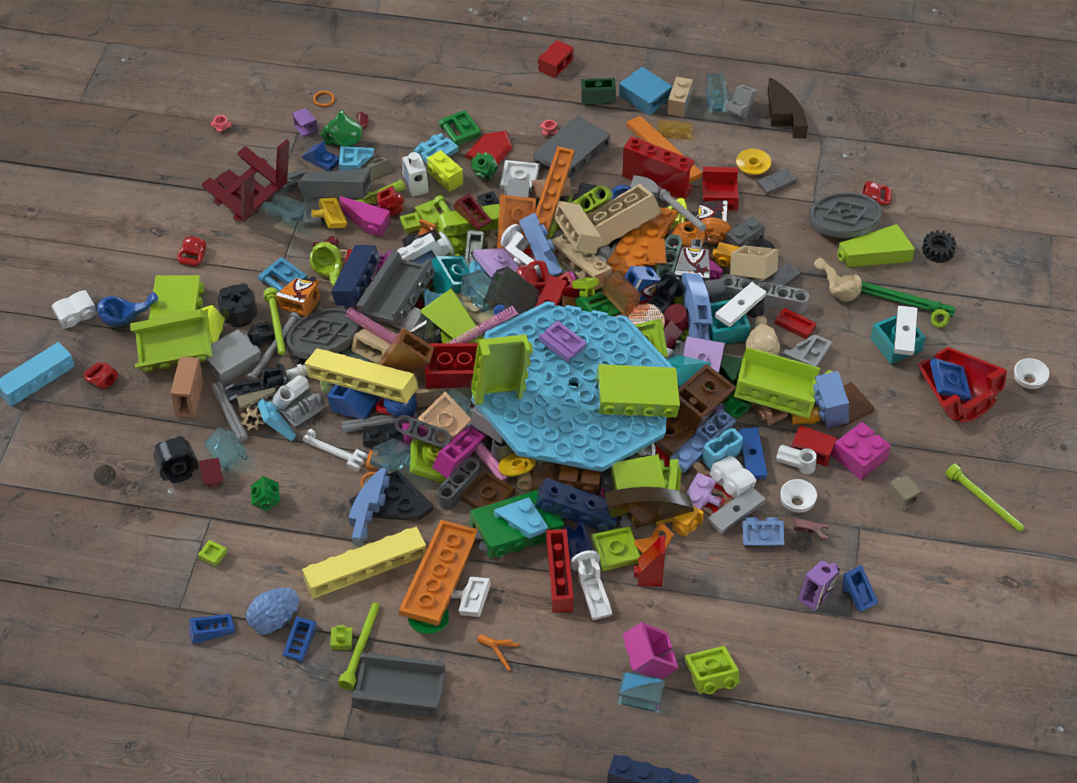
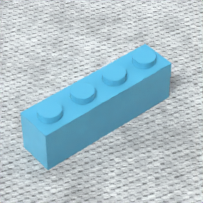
[0,342,75,407]

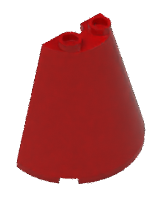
[917,347,1007,422]

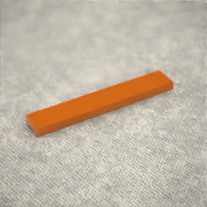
[626,116,703,183]
[535,146,575,237]

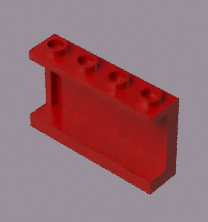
[622,136,694,200]

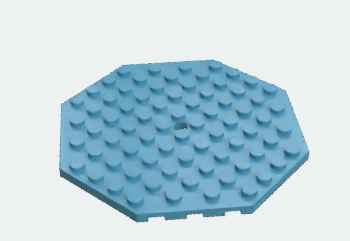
[471,301,674,472]

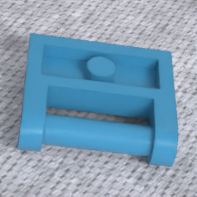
[258,257,308,292]

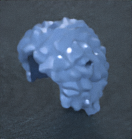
[246,587,300,635]

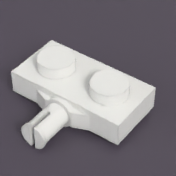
[451,577,491,617]

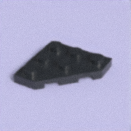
[349,470,434,521]

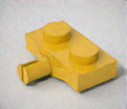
[311,198,347,229]

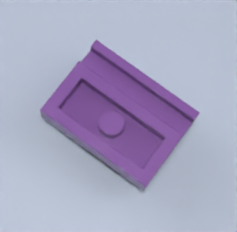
[538,320,587,362]

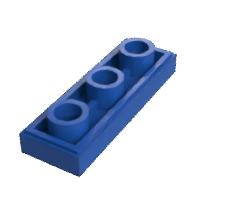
[738,427,767,480]

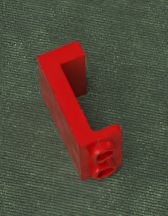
[702,166,739,210]

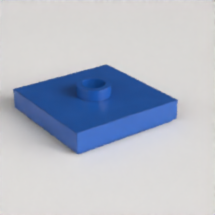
[930,358,971,401]

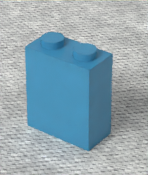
[619,67,672,115]

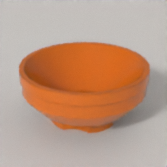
[701,218,732,244]
[672,221,705,248]

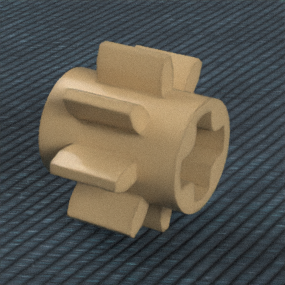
[241,406,264,431]

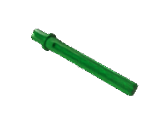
[861,281,956,317]

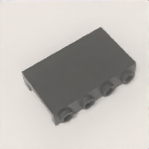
[533,116,610,181]
[356,251,435,326]
[352,652,446,718]

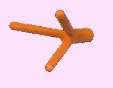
[477,634,519,671]

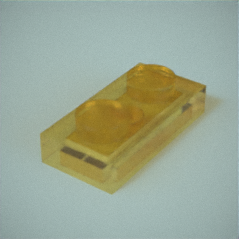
[657,120,693,140]

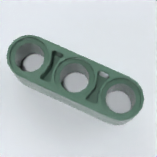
[656,234,682,277]

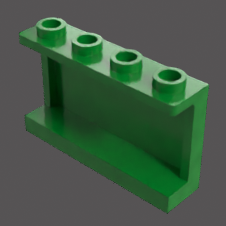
[469,490,564,559]

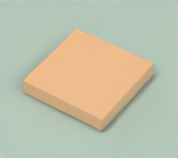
[417,391,471,447]

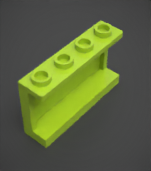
[149,275,205,320]
[130,309,213,373]
[471,334,533,405]
[596,364,680,418]

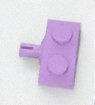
[686,473,722,510]

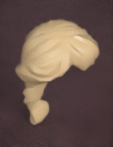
[814,257,862,302]
[746,316,780,355]

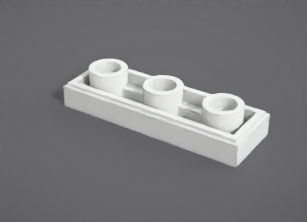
[715,282,766,327]
[894,306,917,355]

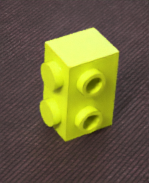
[427,150,463,192]

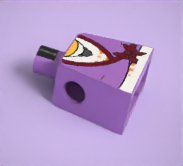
[798,561,840,611]

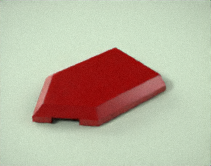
[465,130,512,166]

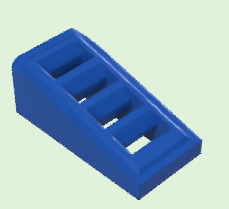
[188,614,235,644]
[282,616,317,662]

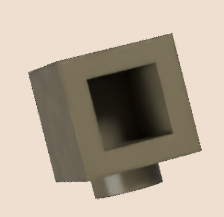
[888,475,921,511]

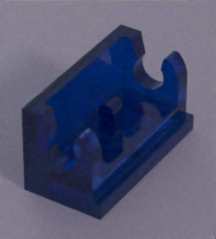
[566,521,592,561]

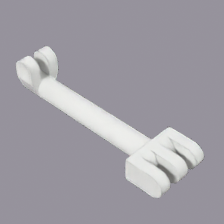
[303,429,368,472]

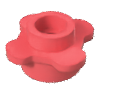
[211,115,232,132]
[540,120,559,136]

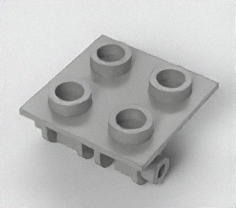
[277,389,326,427]

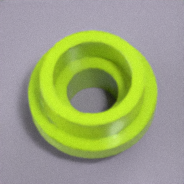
[931,309,950,328]
[422,444,440,463]

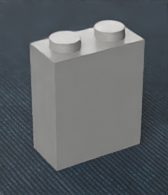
[202,329,261,386]

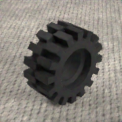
[922,230,956,263]

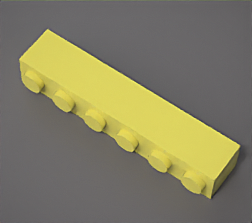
[305,348,418,403]
[302,526,426,599]

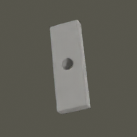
[707,487,766,534]

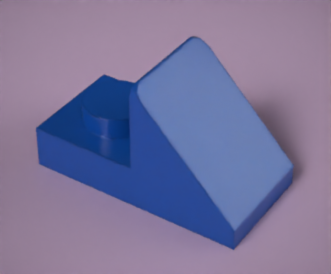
[302,141,340,172]
[842,565,878,612]

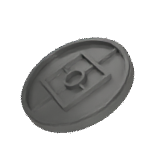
[810,192,882,238]
[286,308,361,359]

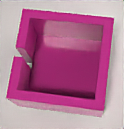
[832,422,891,480]
[623,622,679,680]

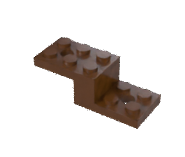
[654,364,736,457]

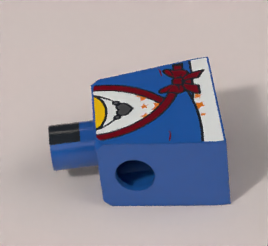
[617,266,661,305]

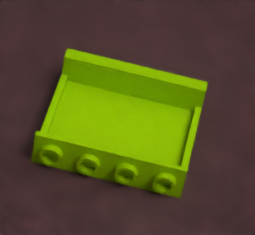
[734,347,820,418]

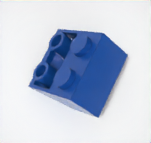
[327,384,381,420]

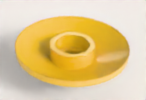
[736,149,771,175]
[498,453,537,476]

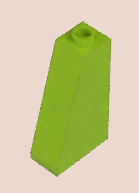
[837,224,915,268]
[420,289,484,343]

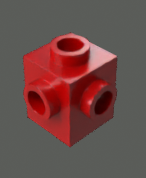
[377,185,405,217]

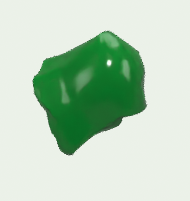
[321,110,363,147]

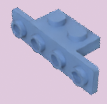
[519,213,563,277]

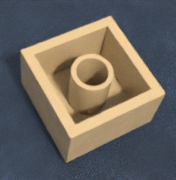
[730,245,779,281]

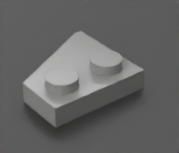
[782,334,832,367]

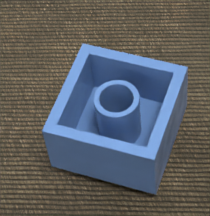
[813,371,849,428]

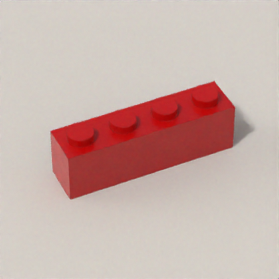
[546,529,573,613]

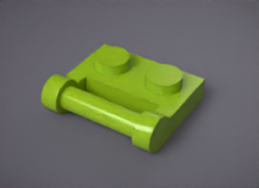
[415,195,450,229]

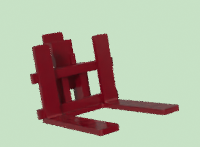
[202,139,290,223]

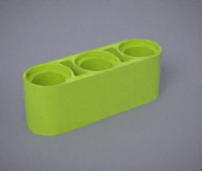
[572,186,613,214]

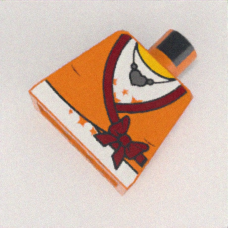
[275,276,321,317]

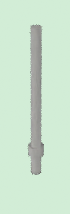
[658,186,706,231]

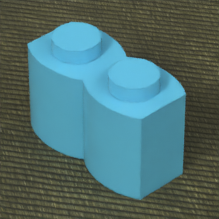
[702,428,743,470]

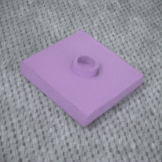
[473,249,519,278]
[683,336,725,373]

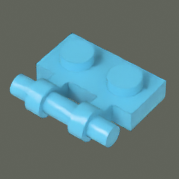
[413,133,459,163]

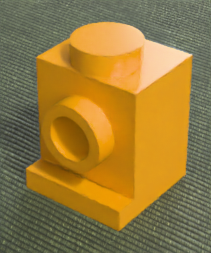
[712,242,740,268]
[672,505,704,537]

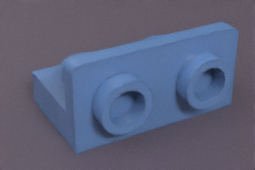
[741,517,784,546]

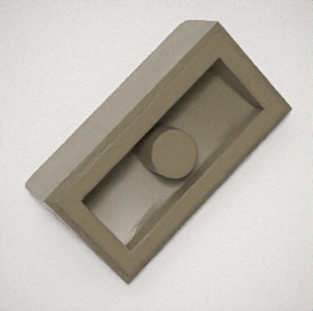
[361,157,393,180]

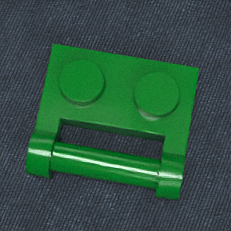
[438,110,481,147]
[575,287,625,317]

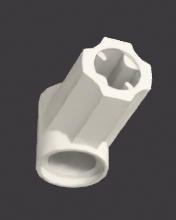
[272,375,310,409]
[776,445,816,474]

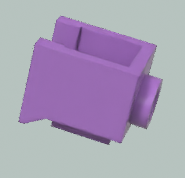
[292,108,318,138]

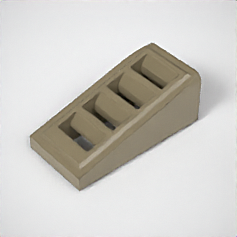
[237,388,276,418]

